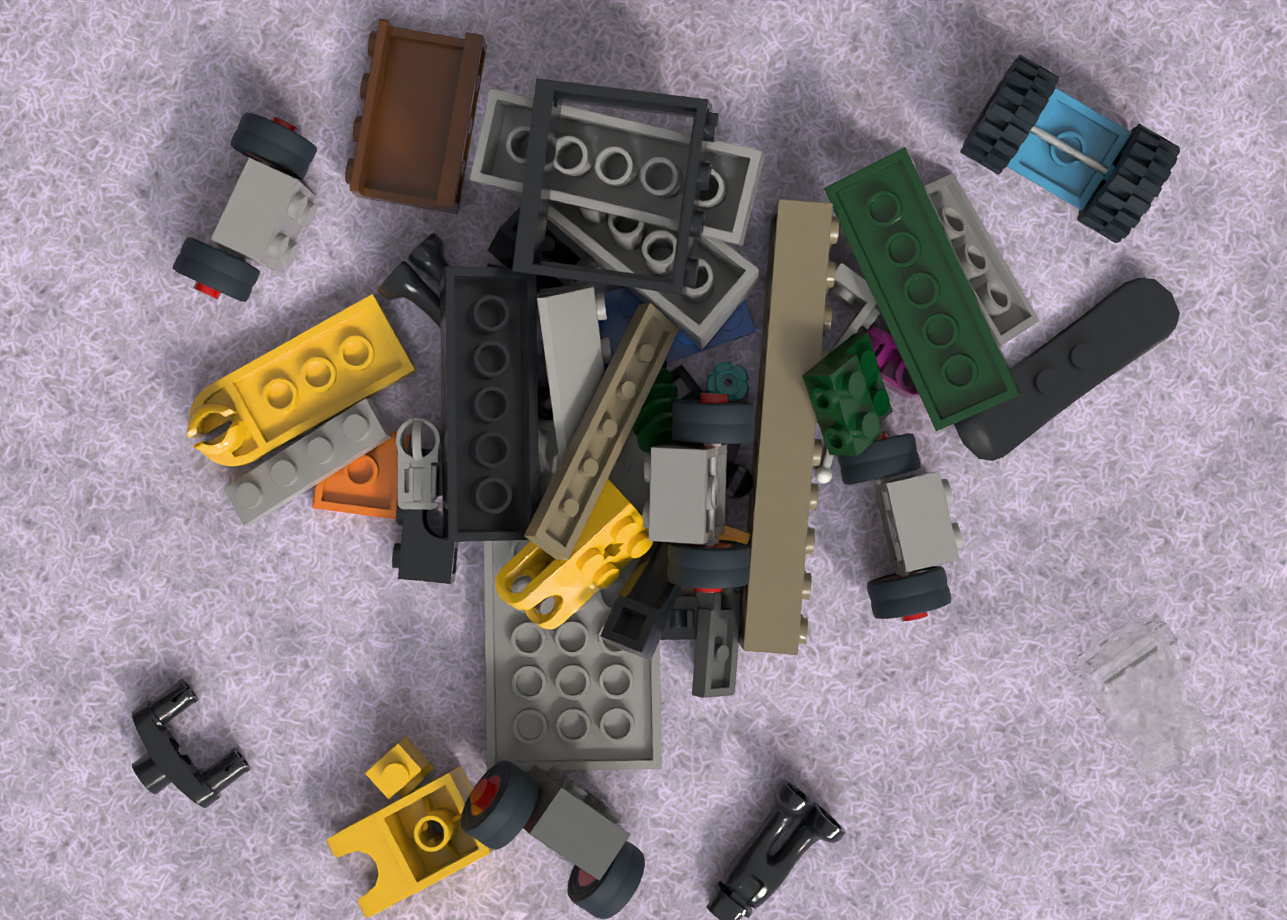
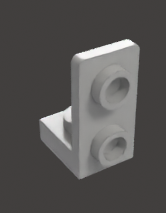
[829,263,881,353]

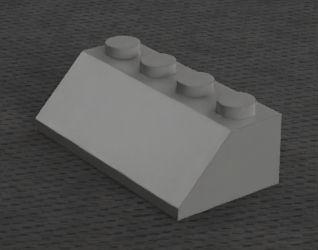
[925,173,1040,347]
[537,283,624,466]

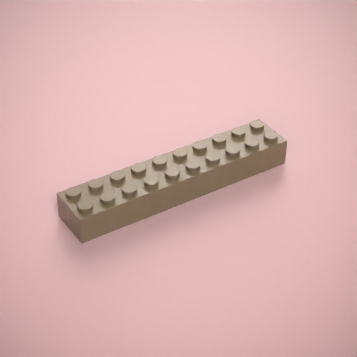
[739,199,839,655]

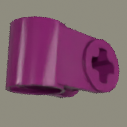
[867,326,919,398]

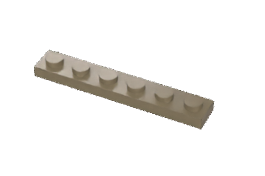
[524,303,680,560]

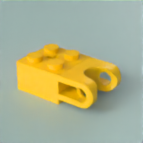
[495,479,653,630]
[326,765,494,918]

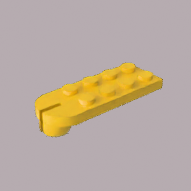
[187,294,417,466]

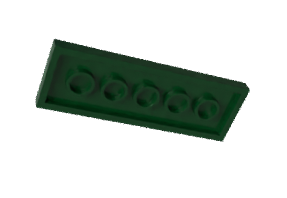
[824,147,1021,431]

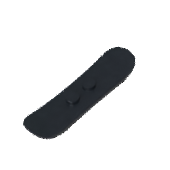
[954,278,1180,461]

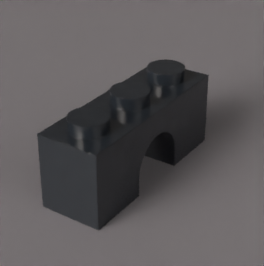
[392,447,459,584]

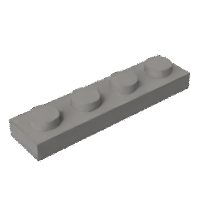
[223,398,393,526]

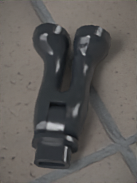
[378,233,451,328]
[706,779,846,920]

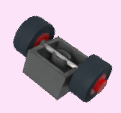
[460,760,645,919]

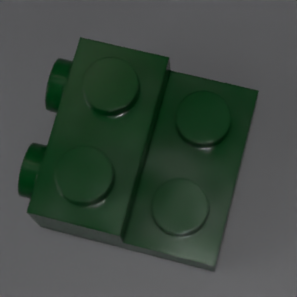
[802,333,893,456]

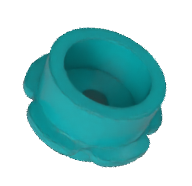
[707,362,749,401]

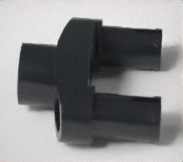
[132,678,251,808]

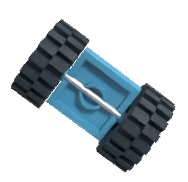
[960,54,1180,243]

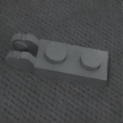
[692,587,742,698]

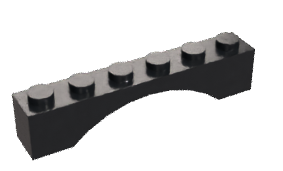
[600,391,741,661]

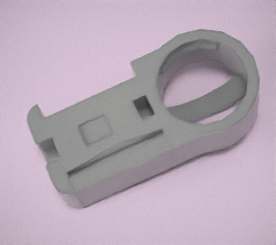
[395,418,442,509]

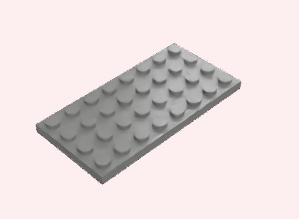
[483,421,662,771]

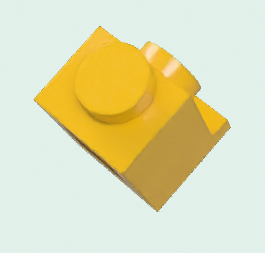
[365,736,435,800]

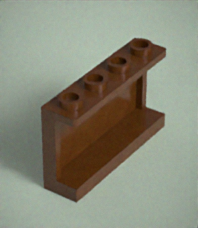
[345,18,487,214]

